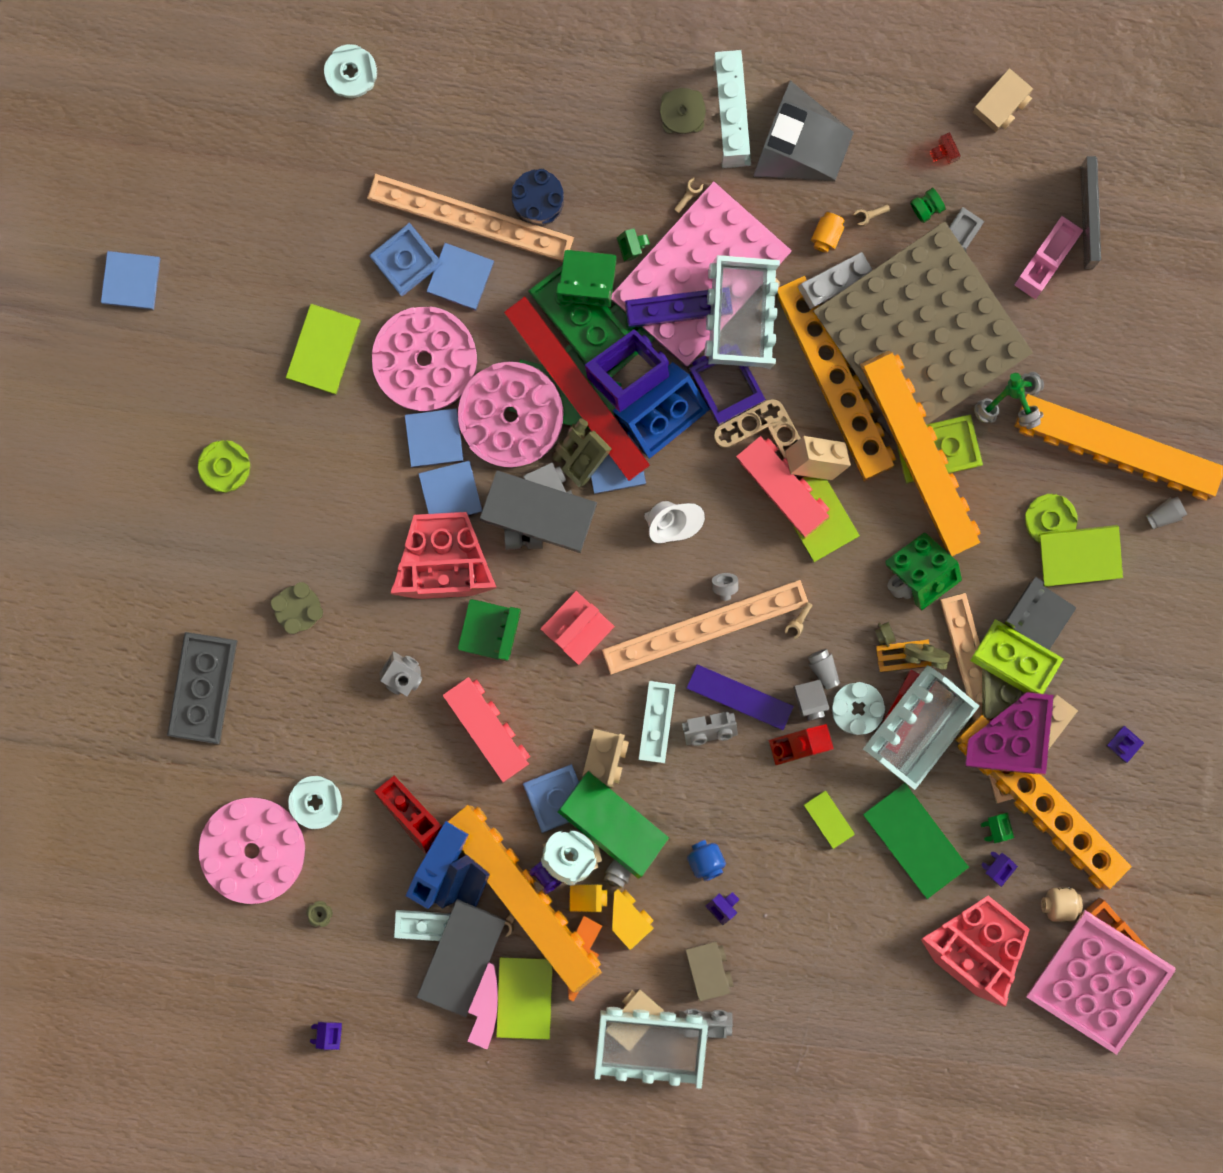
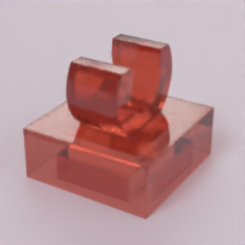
[930,132,961,165]

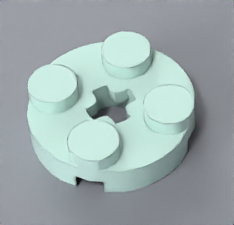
[324,44,377,98]
[832,682,885,735]
[288,776,342,829]
[541,831,596,885]

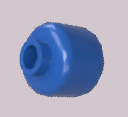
[687,840,726,881]

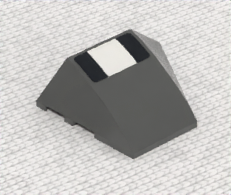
[753,80,854,181]

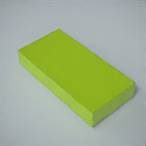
[804,790,855,849]

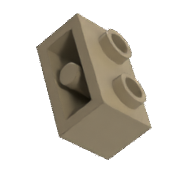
[685,941,734,1002]

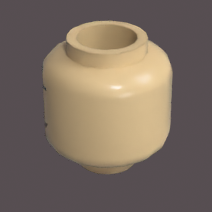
[1041,887,1083,922]

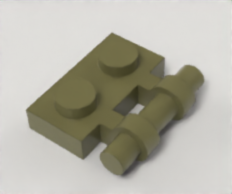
[552,418,612,488]

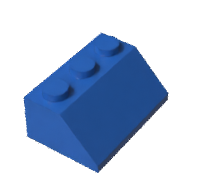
[613,362,709,459]

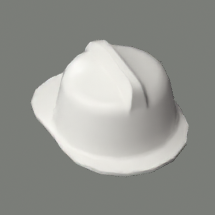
[644,501,705,543]

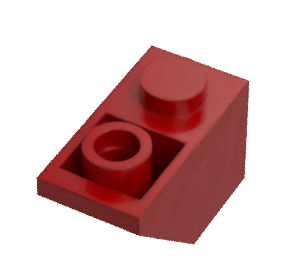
[769,724,834,765]

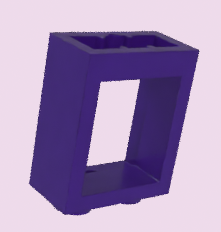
[585,329,669,412]
[689,344,766,427]

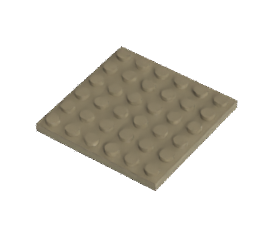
[813,221,1033,425]

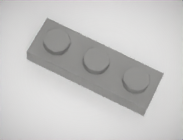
[798,252,872,309]

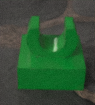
[616,228,650,262]
[980,812,1014,844]

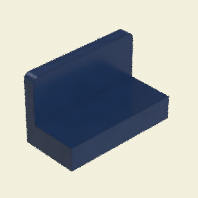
[435,855,489,909]

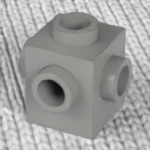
[379,651,422,696]

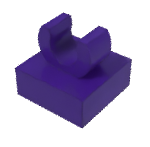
[1106,726,1144,763]
[981,852,1018,887]
[705,892,740,925]
[310,1022,342,1050]

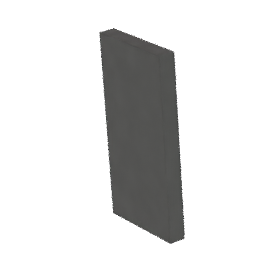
[1080,156,1101,269]
[480,470,597,553]
[167,632,238,744]
[417,900,506,1017]

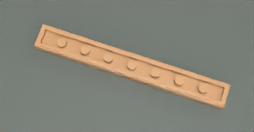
[367,174,574,262]
[602,580,808,675]
[940,593,1021,804]

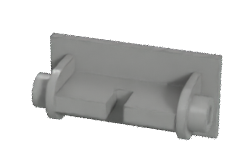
[682,711,738,746]
[679,1009,733,1038]

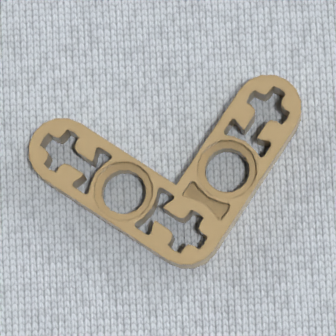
[714,399,801,459]

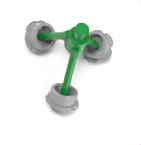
[974,372,1044,429]

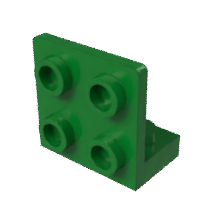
[556,250,617,307]
[885,533,962,611]
[458,599,521,662]

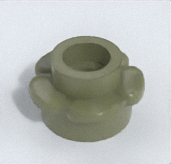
[875,622,896,647]
[306,901,333,927]

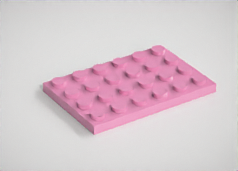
[611,182,792,368]

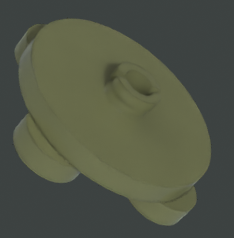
[660,88,706,134]
[271,582,323,634]
[904,643,950,669]

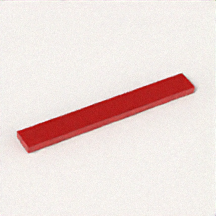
[504,297,651,481]

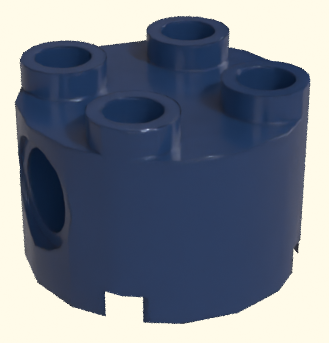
[512,169,564,226]

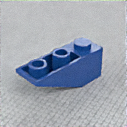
[406,821,469,909]

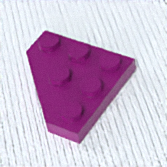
[965,692,1054,775]

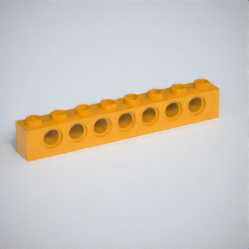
[776,276,896,481]
[955,715,1132,890]

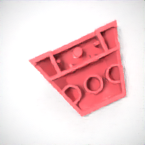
[391,512,497,599]
[921,896,1030,1007]

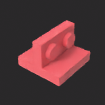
[540,591,615,665]

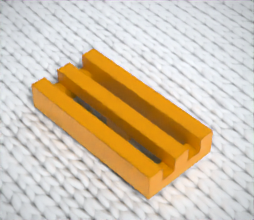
[876,639,932,672]

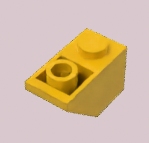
[570,884,607,912]
[612,889,654,950]

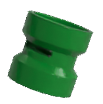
[910,188,946,223]

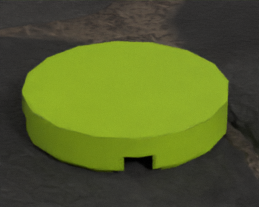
[198,440,251,493]
[1025,494,1078,543]

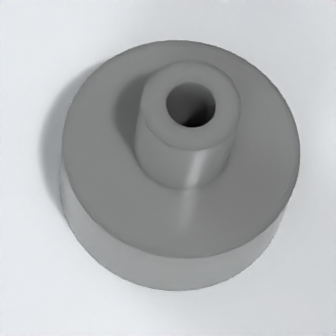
[712,573,739,601]
[887,575,913,599]

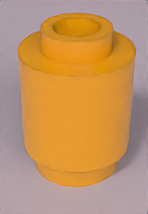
[811,212,845,253]

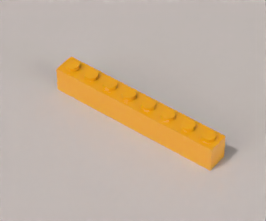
[860,350,981,556]
[1014,394,1223,501]
[447,805,602,993]

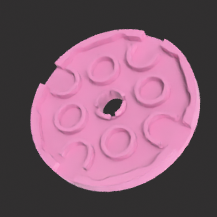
[372,307,477,412]
[458,362,563,467]
[199,798,305,904]

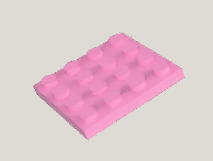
[1027,910,1175,1055]

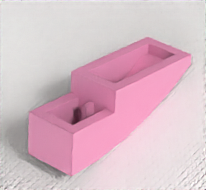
[1014,216,1083,300]
[468,962,498,1049]

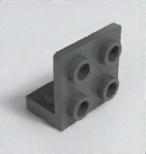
[1004,577,1076,650]

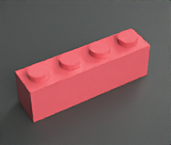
[736,436,830,539]
[443,677,530,783]

